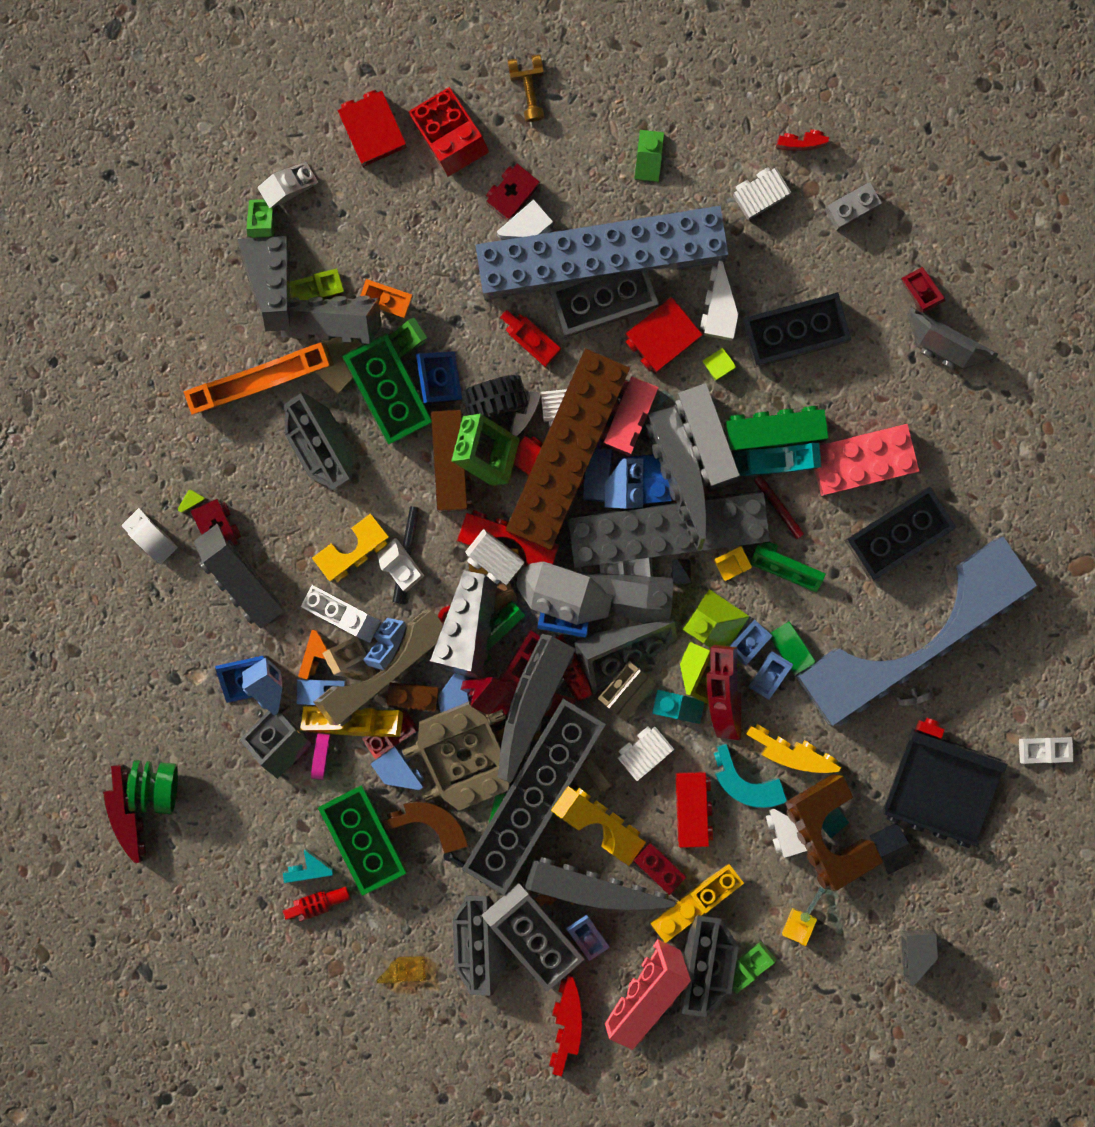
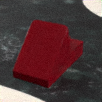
[901,267,946,312]
[460,677,511,715]

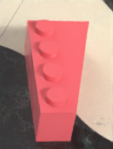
[605,939,691,1050]

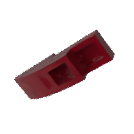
[491,631,540,727]
[707,645,741,741]
[103,764,146,863]

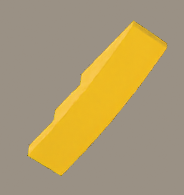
[300,706,403,737]

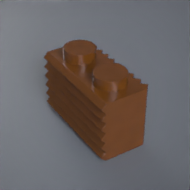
[387,682,439,712]

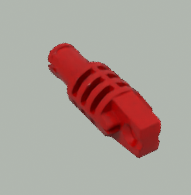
[554,634,592,702]
[283,886,351,922]

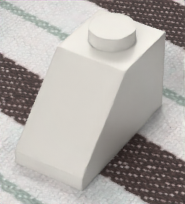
[497,200,553,239]

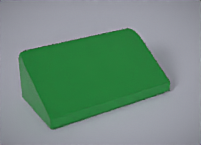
[770,621,816,676]

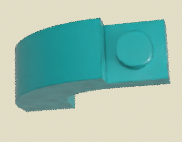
[734,443,821,476]
[713,743,787,808]

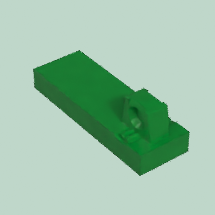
[750,542,826,593]
[484,600,525,665]

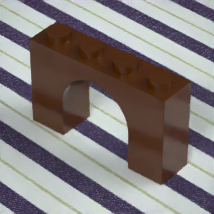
[785,774,883,892]

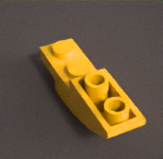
[745,724,841,773]
[650,864,744,943]

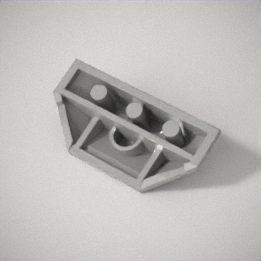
[516,562,613,625]

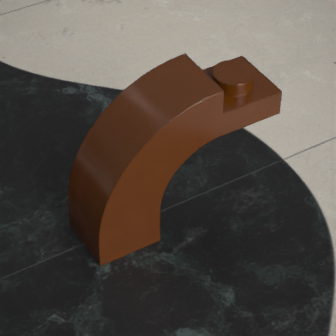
[383,801,469,854]

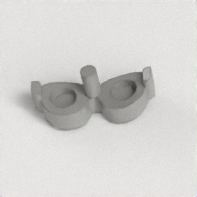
[896,688,934,706]

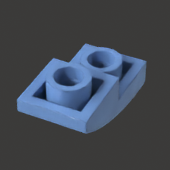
[583,448,613,502]
[363,618,406,670]

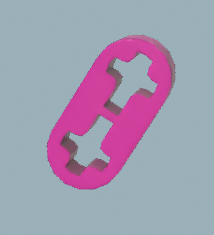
[311,733,330,780]

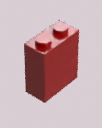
[337,90,407,167]
[625,297,702,374]

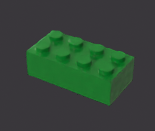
[341,333,432,445]
[723,406,828,453]
[318,784,408,896]

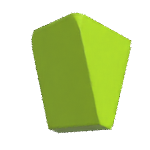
[702,348,736,381]
[178,490,208,513]

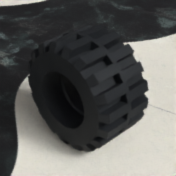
[461,375,529,420]

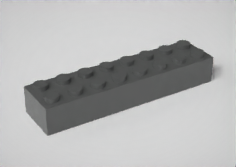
[567,490,770,568]
[462,698,606,895]

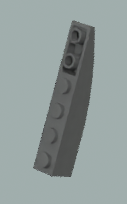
[643,407,706,551]
[498,634,575,783]
[524,857,675,910]

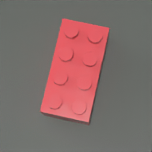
[814,424,919,496]

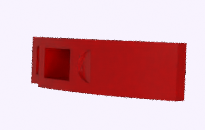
[549,973,582,1077]

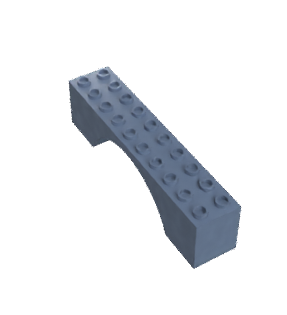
[475,206,728,300]
[795,537,1037,727]

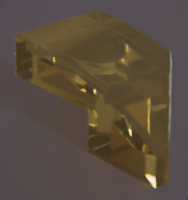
[377,955,426,983]

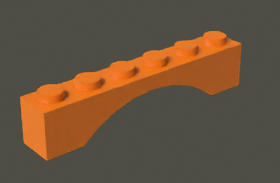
[183,342,334,415]

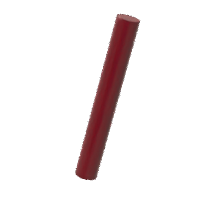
[753,475,805,539]

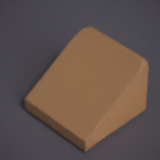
[494,581,518,610]

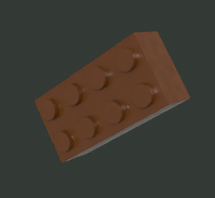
[431,410,472,513]

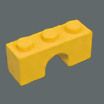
[312,513,389,583]

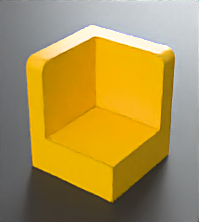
[714,546,752,581]
[782,908,817,946]

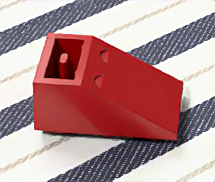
[408,87,489,177]

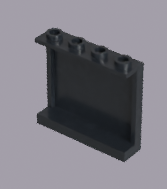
[882,728,1008,848]

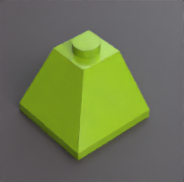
[682,589,750,649]
[680,642,739,704]

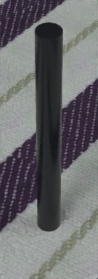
[392,506,419,604]

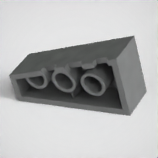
[281,296,382,344]

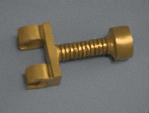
[507,54,544,122]

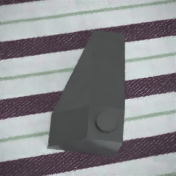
[576,572,673,624]
[574,619,677,694]

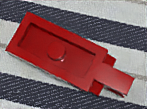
[500,310,561,367]

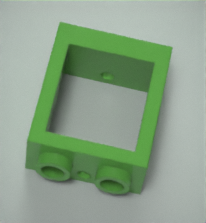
[452,414,520,485]

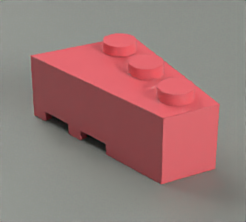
[600,376,659,457]

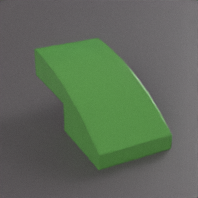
[732,941,777,994]

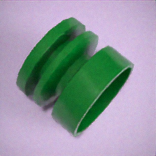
[127,760,178,815]

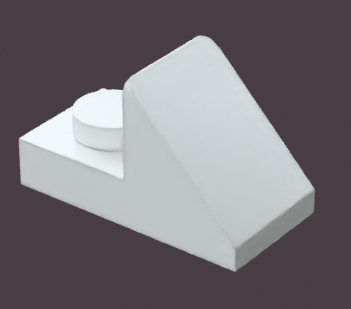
[377,538,424,592]

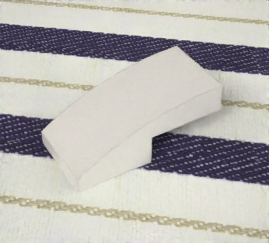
[510,391,541,436]
[600,557,653,577]
[1019,737,1073,764]

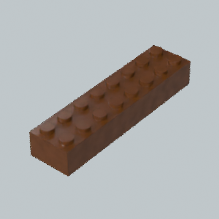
[506,348,630,550]

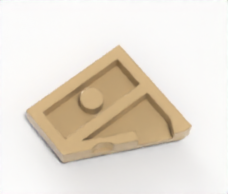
[322,637,377,681]

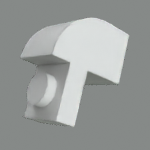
[122,508,178,565]

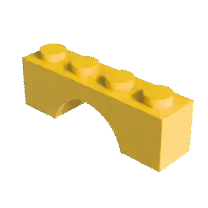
[551,786,646,866]

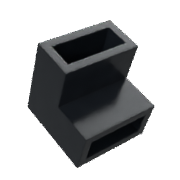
[869,823,916,875]

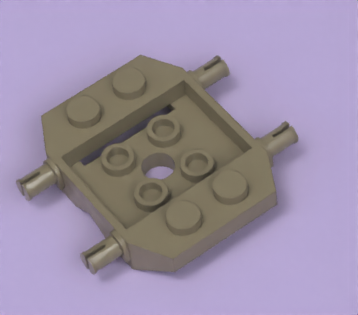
[402,701,526,811]

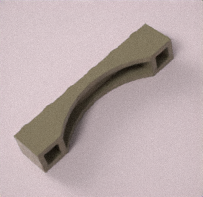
[313,610,443,726]

